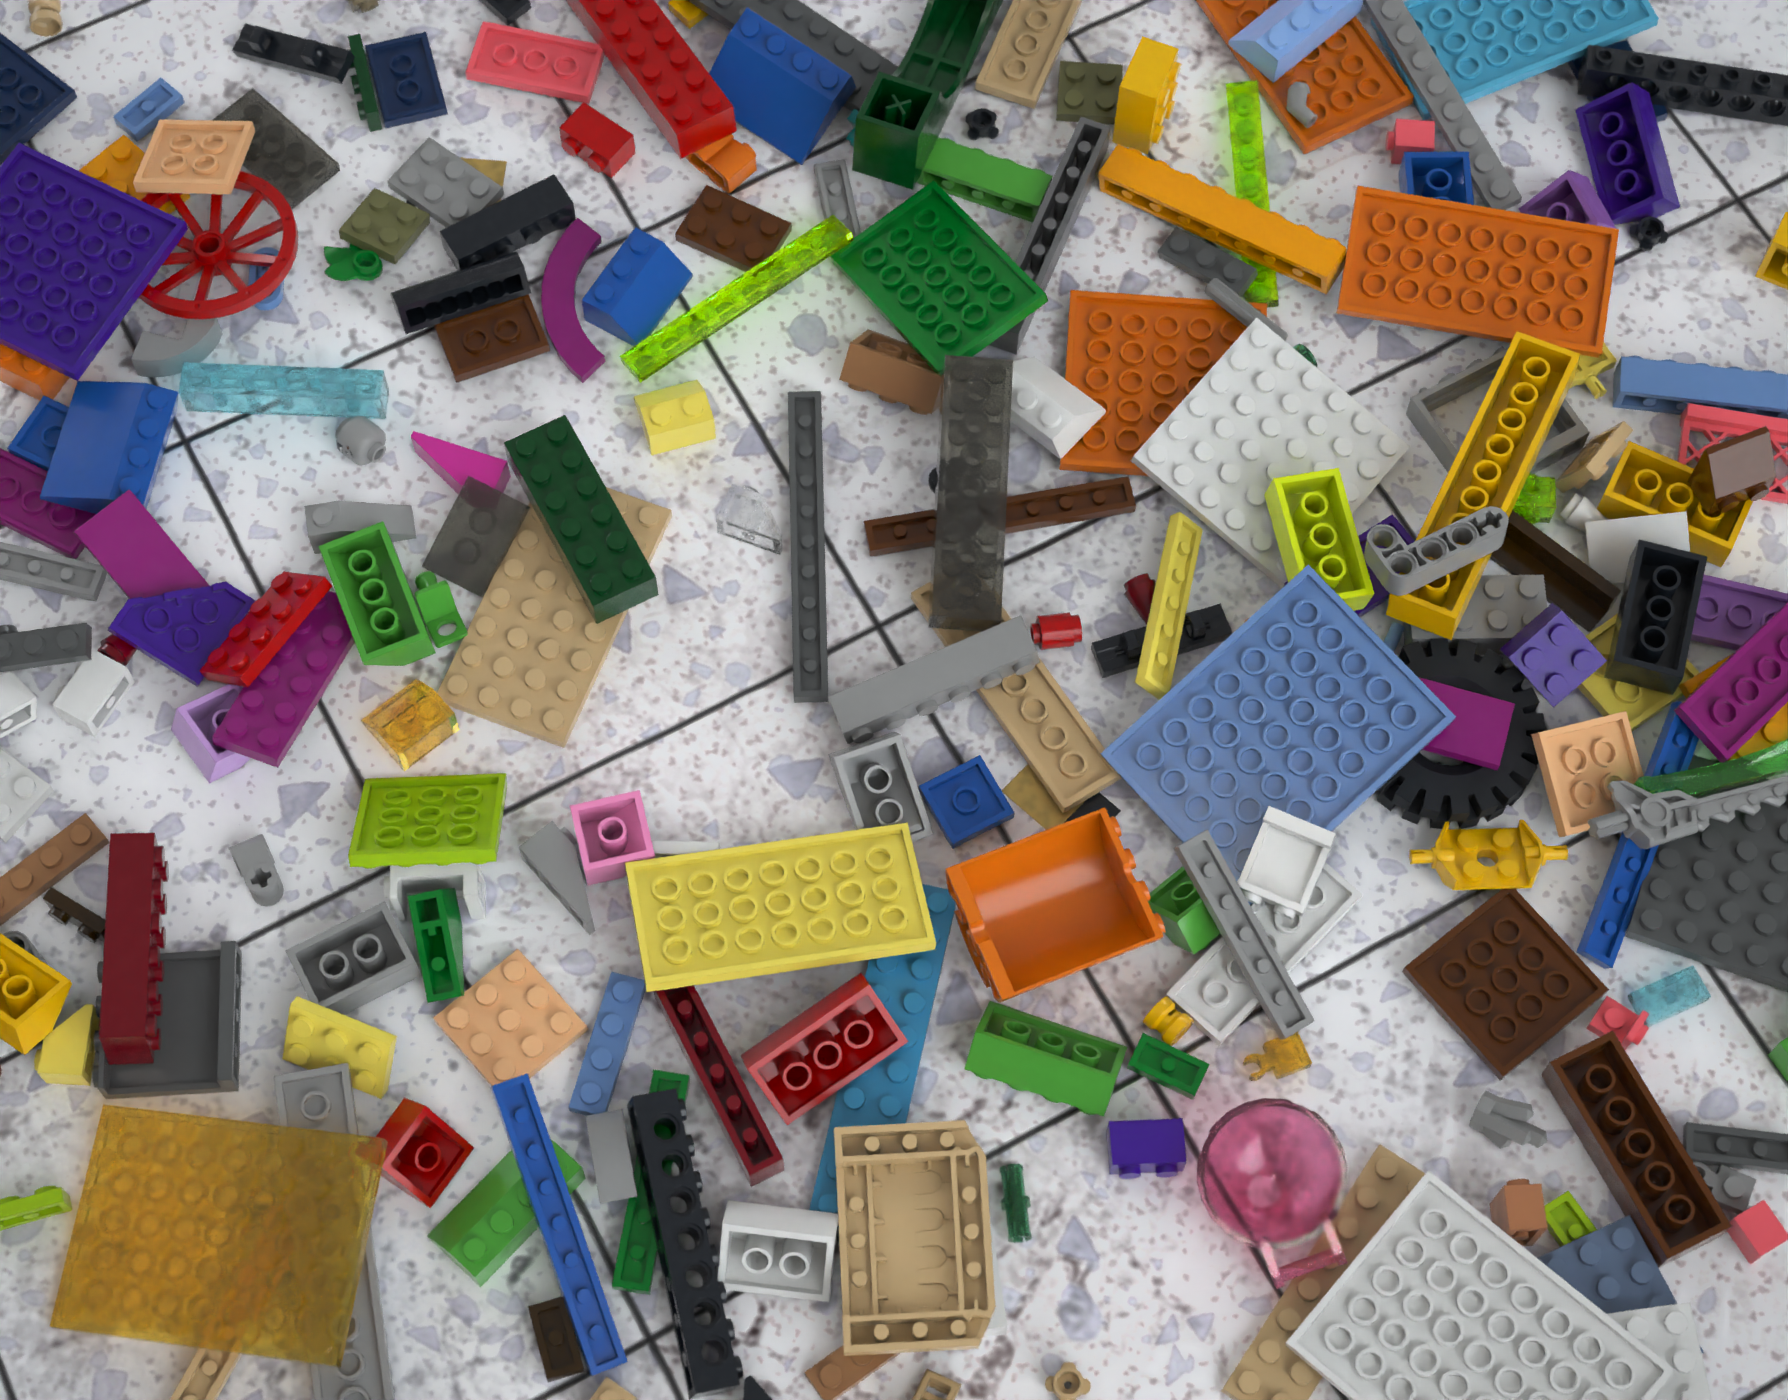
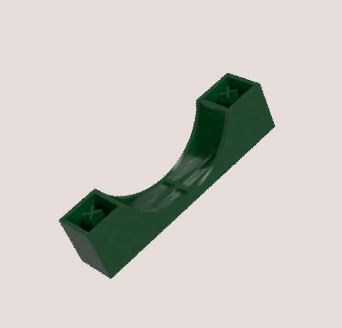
[852,0,1003,190]

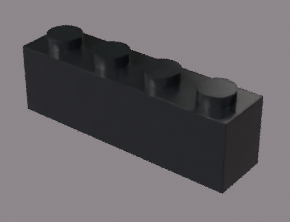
[439,174,576,270]

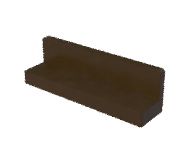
[1490,510,1622,632]

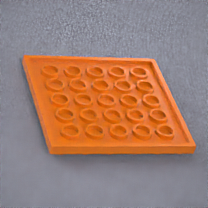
[1059,290,1267,476]

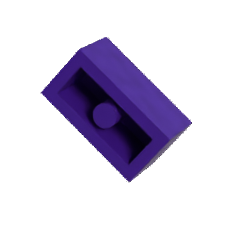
[1106,1118,1187,1179]

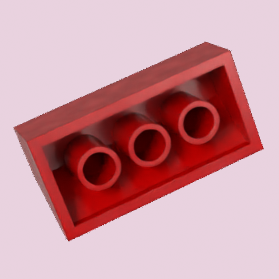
[740,973,908,1125]

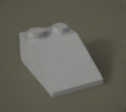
[828,732,933,842]

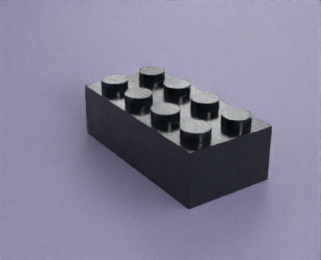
[1604,539,1707,695]

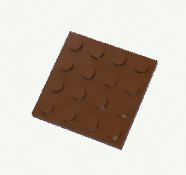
[1402,889,1609,1081]

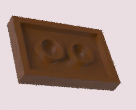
[675,185,792,279]
[434,294,550,383]

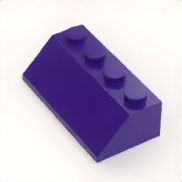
[1575,82,1680,225]

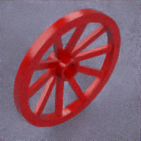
[139,171,299,319]

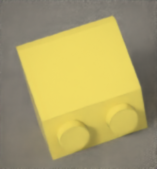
[634,379,716,455]

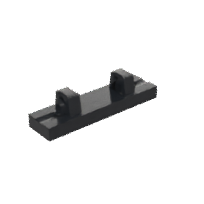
[232,23,355,84]
[1091,604,1233,678]

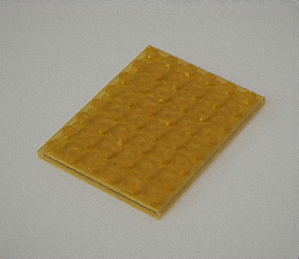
[50,1104,388,1368]

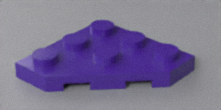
[108,582,255,687]

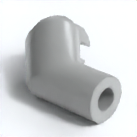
[1286,82,1318,128]

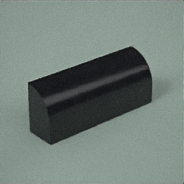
[390,252,531,334]

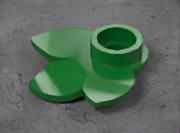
[324,243,383,281]

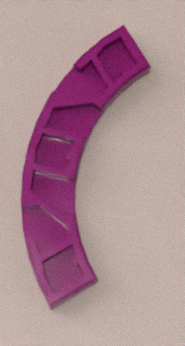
[541,217,605,383]

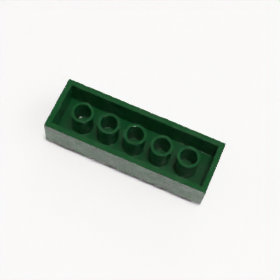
[504,415,658,624]

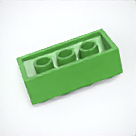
[319,521,436,666]
[964,1001,1128,1116]
[427,1140,586,1287]

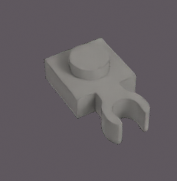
[1693,1161,1757,1215]

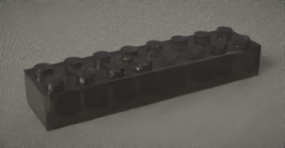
[928,355,1013,632]

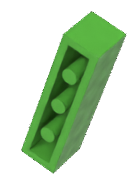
[917,137,1053,223]

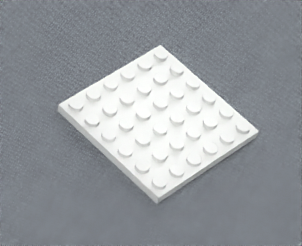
[1130,317,1410,588]

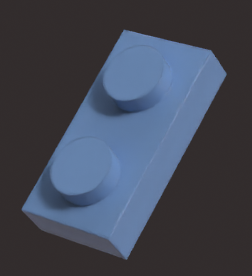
[113,77,185,142]

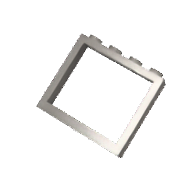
[1406,346,1590,477]

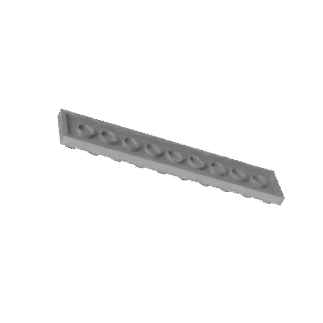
[273,1063,395,1400]

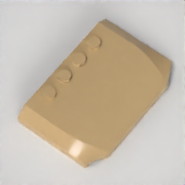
[834,1120,995,1356]

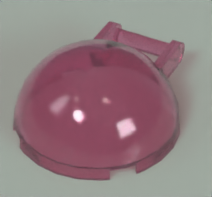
[1197,1098,1348,1289]

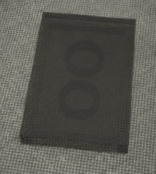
[421,476,530,598]

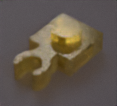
[1243,1032,1312,1081]

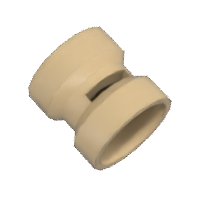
[28,0,63,37]

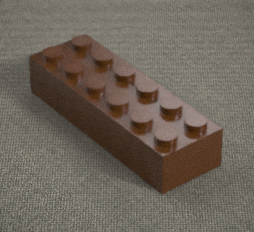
[1541,1031,1732,1268]

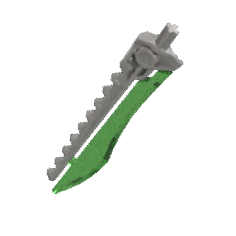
[1588,739,1788,849]

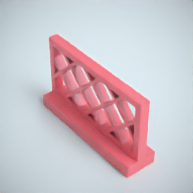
[1677,403,1788,504]

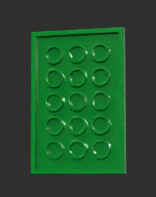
[830,180,1048,378]

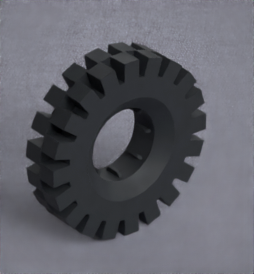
[1377,638,1545,829]

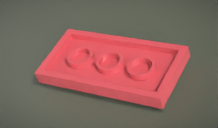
[466,21,605,104]

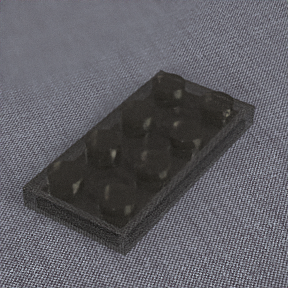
[212,88,340,209]

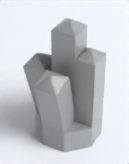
[1469,1091,1547,1148]

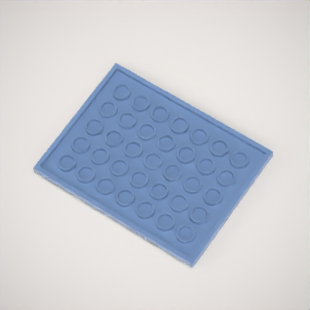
[1101,564,1456,906]

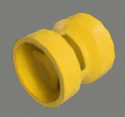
[1143,996,1194,1046]

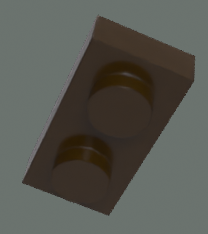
[42,887,105,943]
[528,1296,585,1382]

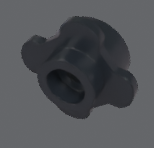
[965,108,999,140]
[1629,217,1668,251]

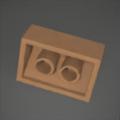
[839,329,958,415]

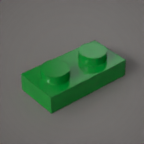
[1127,1033,1210,1100]

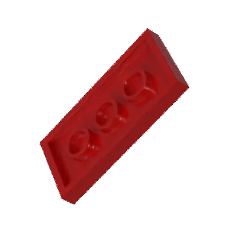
[199,571,332,687]

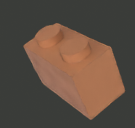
[1489,1179,1547,1247]

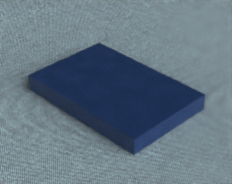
[364,32,448,128]

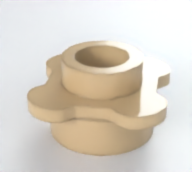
[1045,1362,1091,1400]

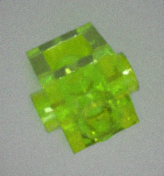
[1513,473,1557,525]

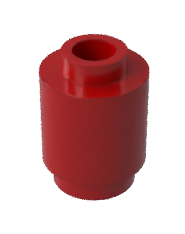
[1030,612,1082,650]

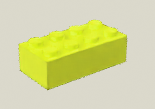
[1264,468,1374,611]

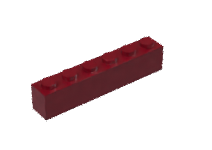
[654,985,784,1187]

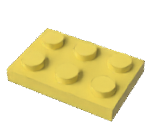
[282,996,397,1099]

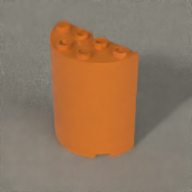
[945,807,1165,1002]

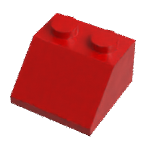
[362,1098,474,1208]

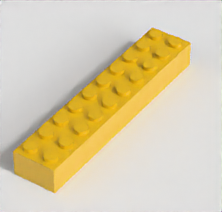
[1386,331,1581,640]

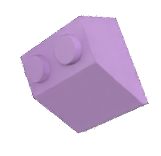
[171,684,251,783]

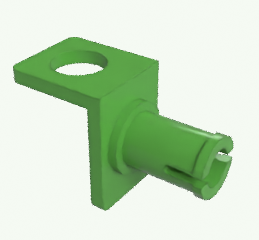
[415,571,468,648]

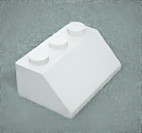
[982,357,1106,459]
[718,1200,839,1302]

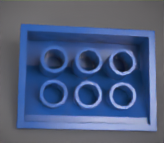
[709,8,856,165]
[40,381,178,514]

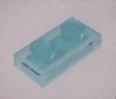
[1627,965,1711,1027]

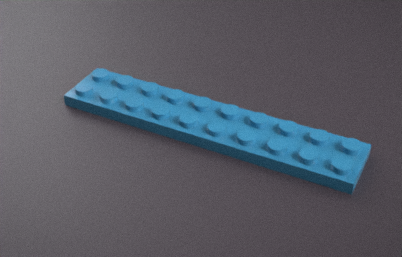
[809,884,956,1230]

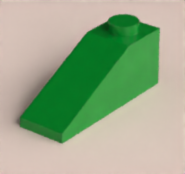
[407,888,464,1003]

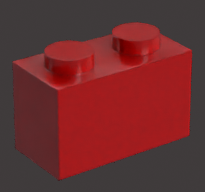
[559,102,636,179]

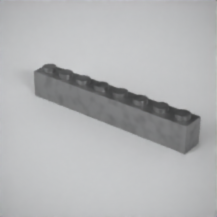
[989,117,1111,355]

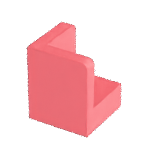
[1727,1200,1788,1264]

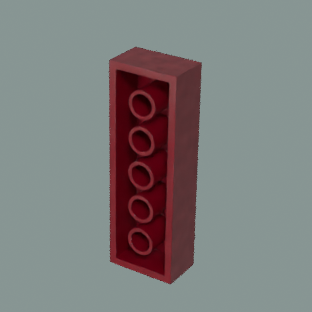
[99,833,169,1065]

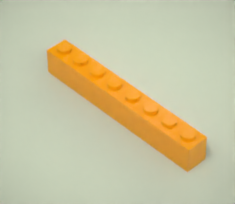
[1098,144,1346,295]

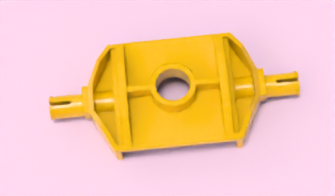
[1409,819,1568,890]

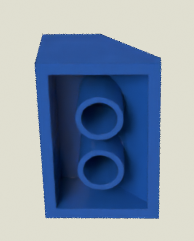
[1398,152,1474,205]
[582,227,693,349]

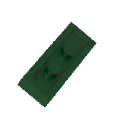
[348,34,383,132]

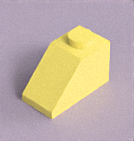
[34,1004,100,1086]

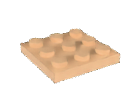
[133,120,255,195]
[1531,711,1644,838]
[433,949,588,1086]

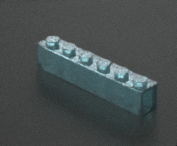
[178,362,389,419]

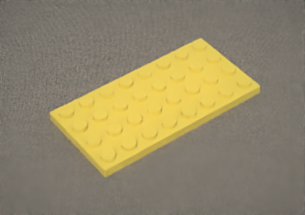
[625,823,936,992]

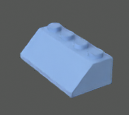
[1228,0,1363,83]

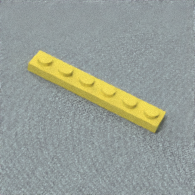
[1135,512,1203,700]

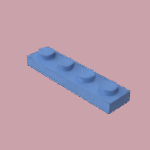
[568,972,646,1116]

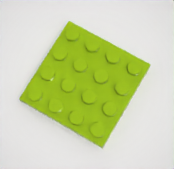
[348,773,507,869]

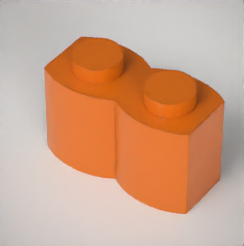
[686,134,757,194]

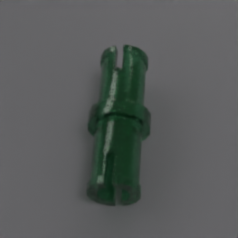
[999,1164,1032,1243]

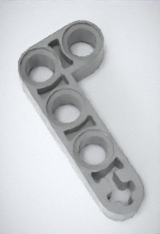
[1364,506,1508,596]

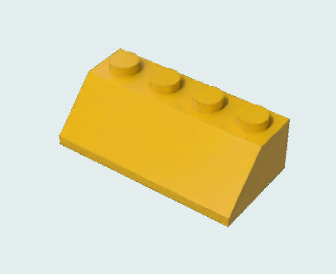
[0,933,72,1055]

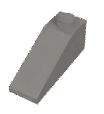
[304,501,416,554]
[519,821,595,935]

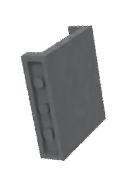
[92,941,242,1099]

